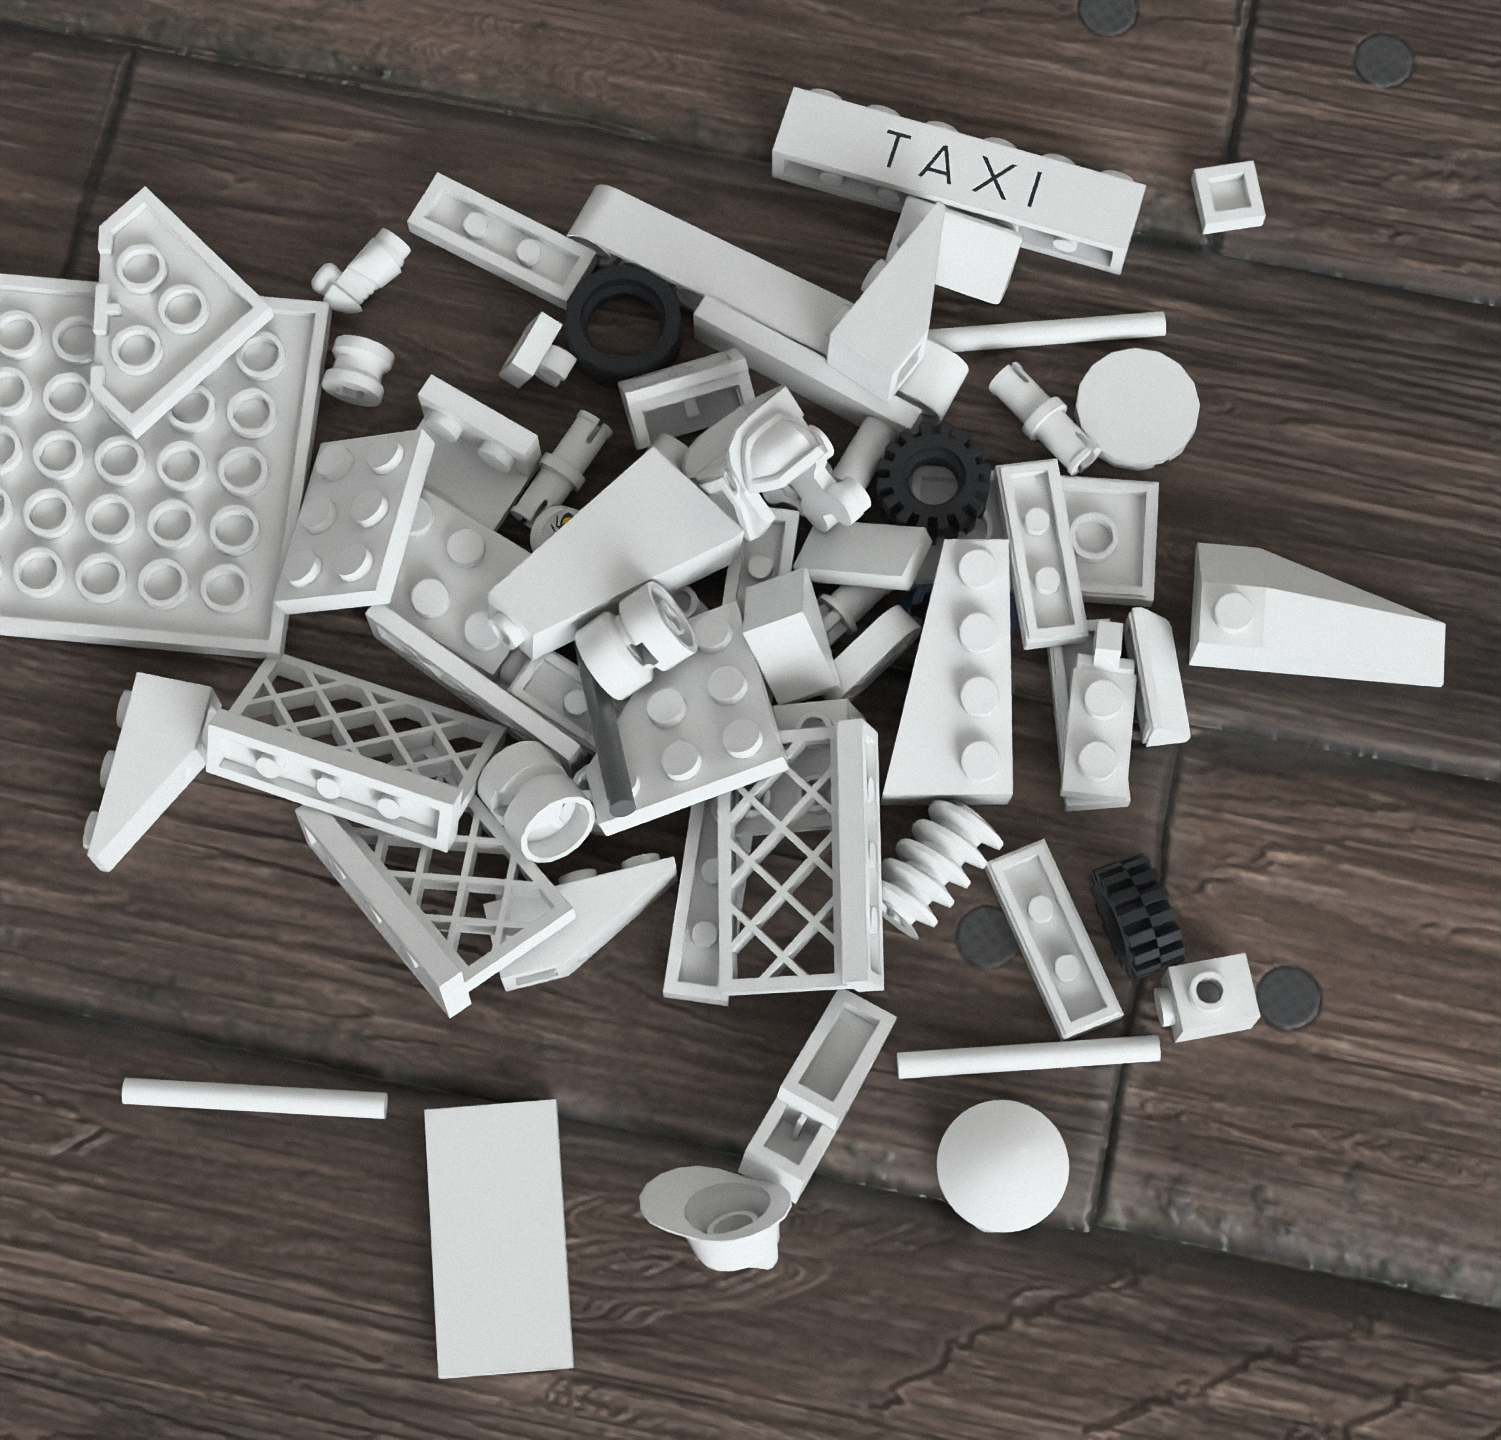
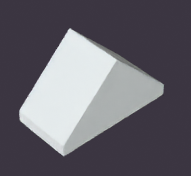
[743,567,841,705]

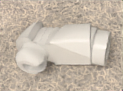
[311,228,411,314]

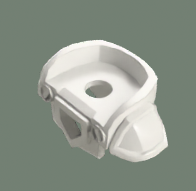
[682,385,871,541]

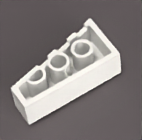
[880,539,1013,805]

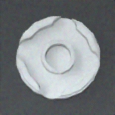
[1074,348,1200,471]

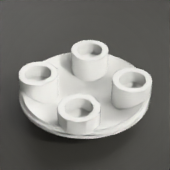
[937,1100,1069,1233]

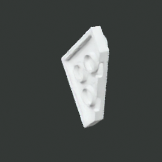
[89,186,274,439]
[585,600,790,836]

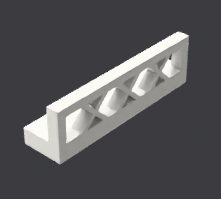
[365,604,593,780]

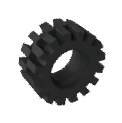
[876,422,991,546]
[1089,852,1185,981]

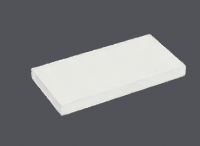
[909,465,1159,607]
[424,1099,574,1379]

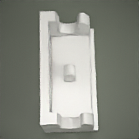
[617,348,755,450]

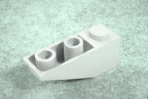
[825,200,946,404]
[83,672,222,872]
[483,853,678,992]

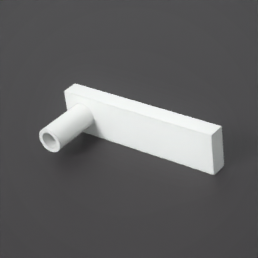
[693,294,923,490]

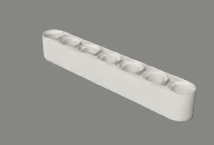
[566,184,969,426]

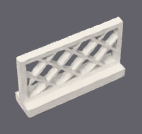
[206,654,507,853]
[717,718,884,996]
[295,744,576,1018]

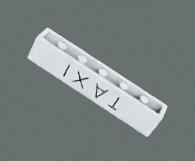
[772,87,1146,275]

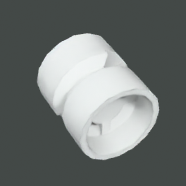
[575,581,698,700]
[478,741,595,863]

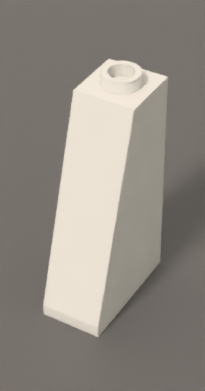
[487,446,744,660]

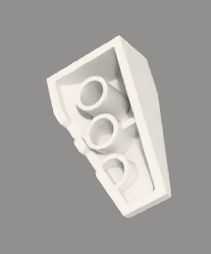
[1189,542,1446,687]

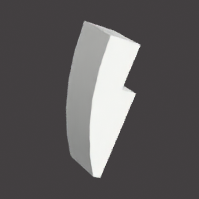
[738,989,897,1204]

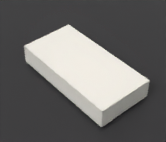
[793,522,932,591]

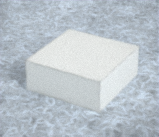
[1191,161,1266,234]

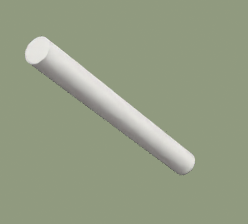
[927,311,1166,352]
[897,1035,1161,1079]
[122,1078,388,1119]

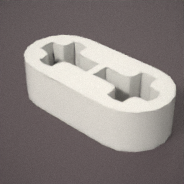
[819,605,922,702]

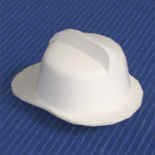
[639,1166,792,1271]

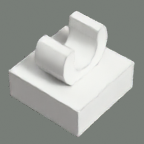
[498,312,577,389]

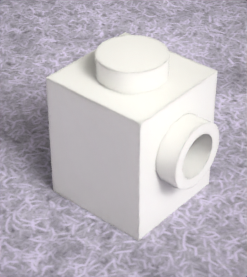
[1154,953,1261,1043]

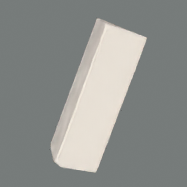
[885,195,1024,304]
[1123,607,1191,747]

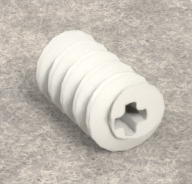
[881,799,1003,940]

